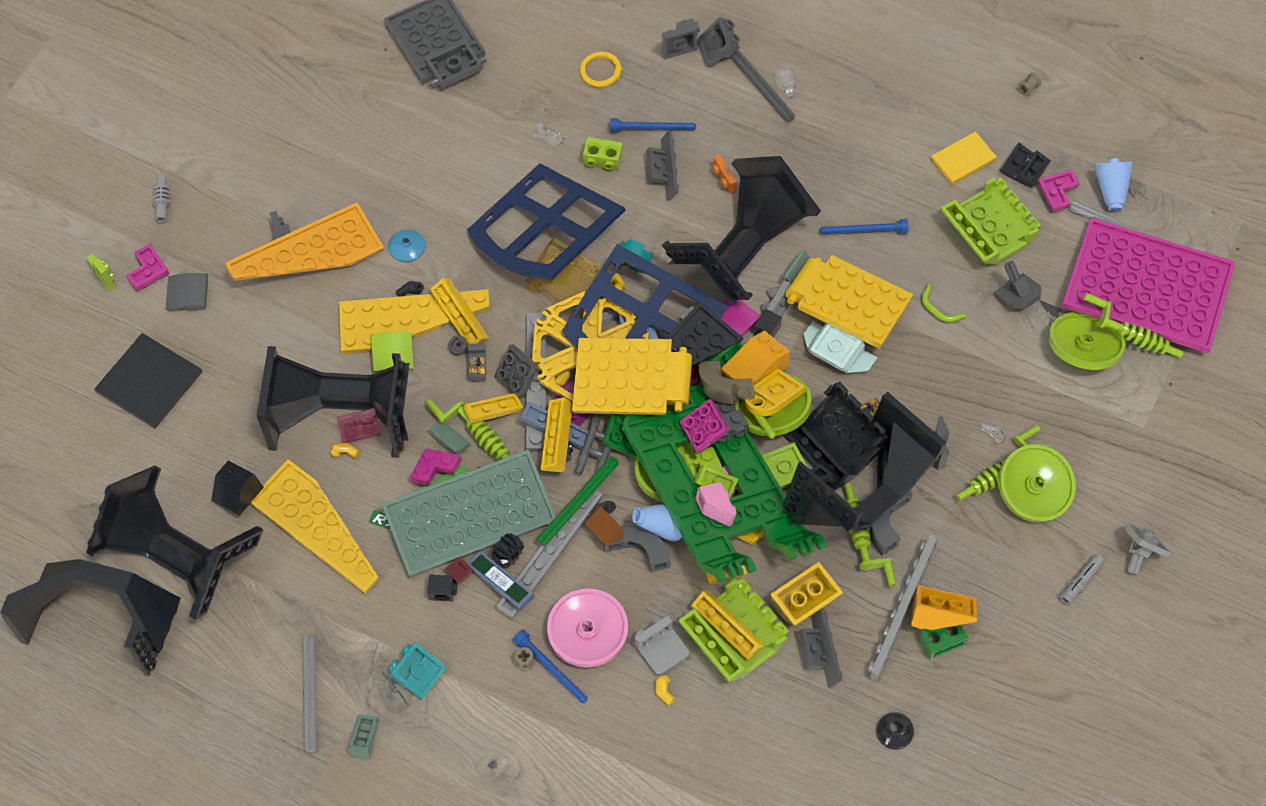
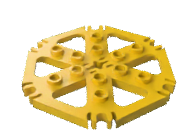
[532,291,649,404]

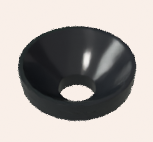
[876,712,914,750]

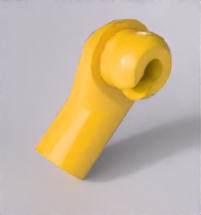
[656,675,675,706]

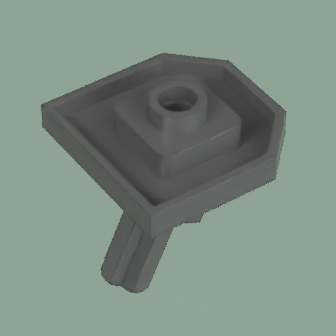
[994,261,1042,309]

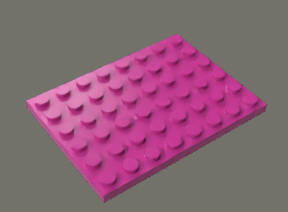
[1062,218,1235,353]

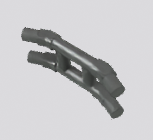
[575,414,611,474]

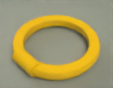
[580,52,623,87]

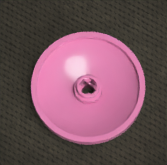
[547,589,628,668]

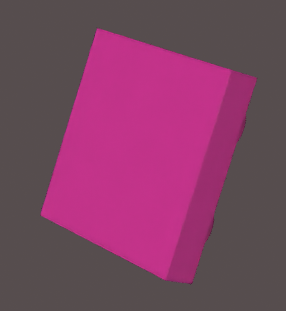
[721,299,760,336]
[680,399,730,453]

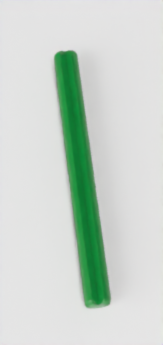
[537,457,619,546]

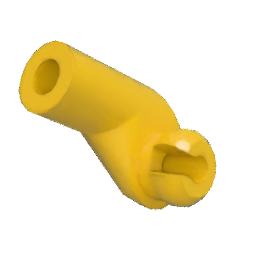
[606,270,625,291]
[554,370,571,386]
[330,443,360,459]

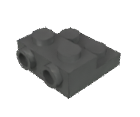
[699,17,740,67]
[662,18,700,60]
[714,402,749,443]

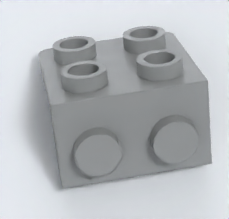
[635,615,690,676]

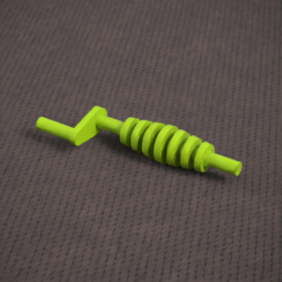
[1083,292,1184,358]
[426,399,510,461]
[956,425,1041,501]
[844,483,897,587]

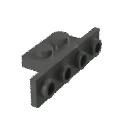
[646,130,679,201]
[798,607,842,688]

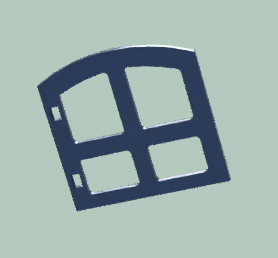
[467,163,626,280]
[562,244,728,351]

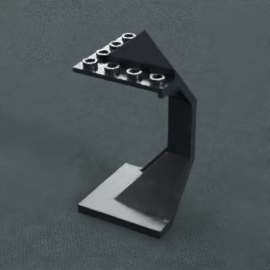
[662,156,821,305]
[257,346,410,458]
[782,392,947,532]
[86,465,264,620]
[0,559,181,676]

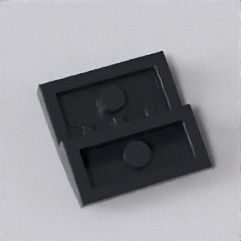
[999,142,1051,188]

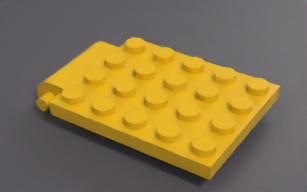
[785,255,914,349]
[572,338,692,415]

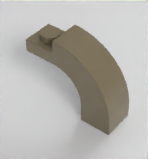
[699,361,755,404]

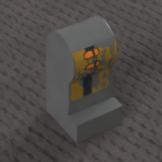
[468,343,486,381]

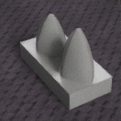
[761,281,791,317]

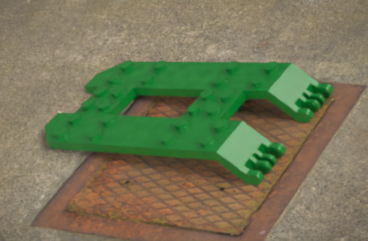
[622,384,826,583]

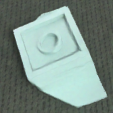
[803,321,878,373]

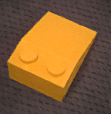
[721,331,791,385]
[911,585,977,630]

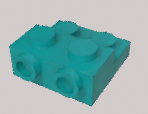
[388,642,447,700]

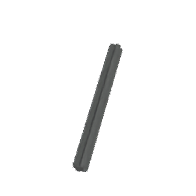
[731,50,795,122]

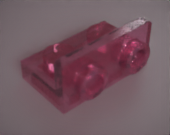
[337,408,381,443]

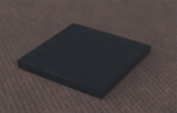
[94,333,202,429]

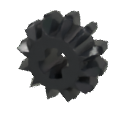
[491,533,524,568]

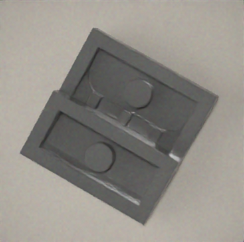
[166,273,208,312]
[935,416,949,470]

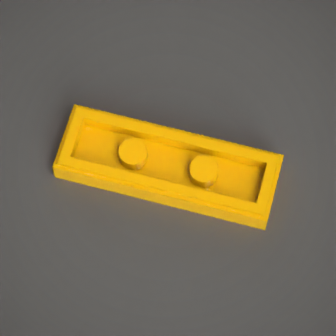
[464,393,523,423]

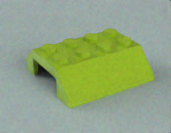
[940,177,1042,264]
[678,578,790,682]

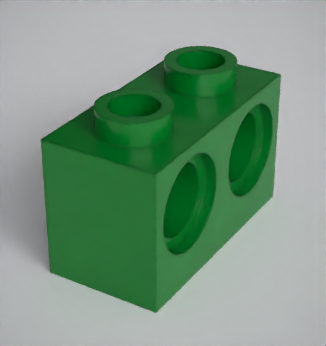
[919,624,968,660]

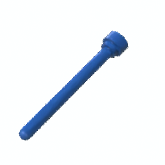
[610,118,697,133]
[819,219,909,234]
[513,629,588,703]

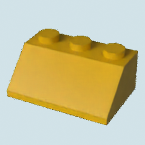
[769,562,843,627]

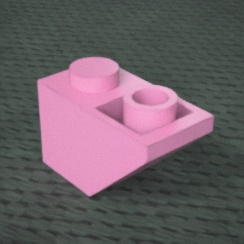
[695,482,736,526]

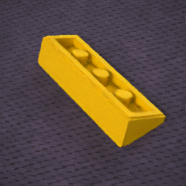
[430,278,489,344]
[541,397,573,472]
[691,590,765,660]

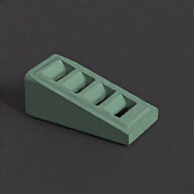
[348,714,379,760]

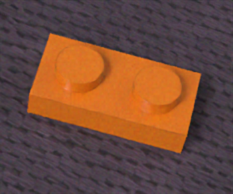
[712,154,737,194]

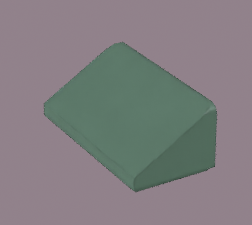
[783,250,809,283]
[429,422,471,455]

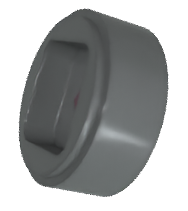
[449,335,469,354]

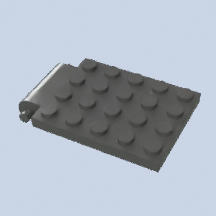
[384,0,487,89]

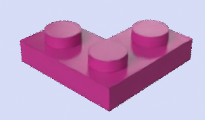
[1037,169,1079,212]
[126,243,169,291]
[410,448,462,486]

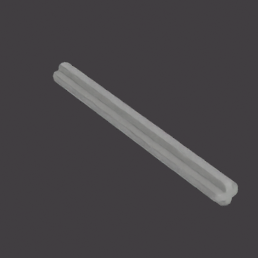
[303,636,317,754]

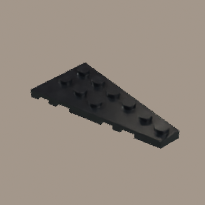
[665,302,743,368]

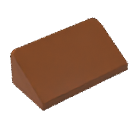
[585,507,623,546]

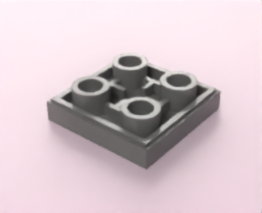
[495,344,539,398]

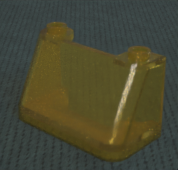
[526,238,612,320]

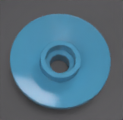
[388,229,425,262]

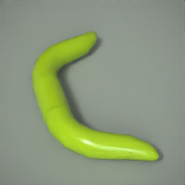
[922,283,967,323]

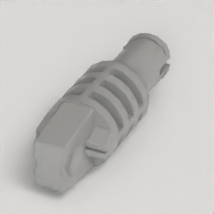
[153,175,170,223]

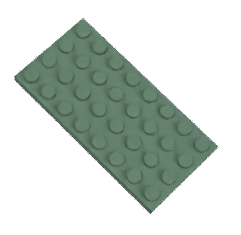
[382,449,556,578]

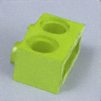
[583,137,623,171]

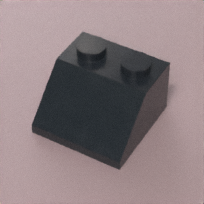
[211,460,264,516]

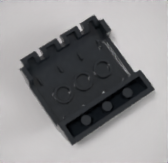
[786,382,888,489]

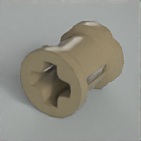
[1018,73,1041,96]
[515,647,534,671]

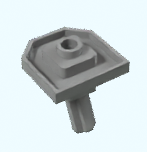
[1125,523,1171,575]

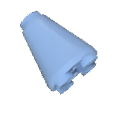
[1095,158,1133,212]
[632,504,682,542]

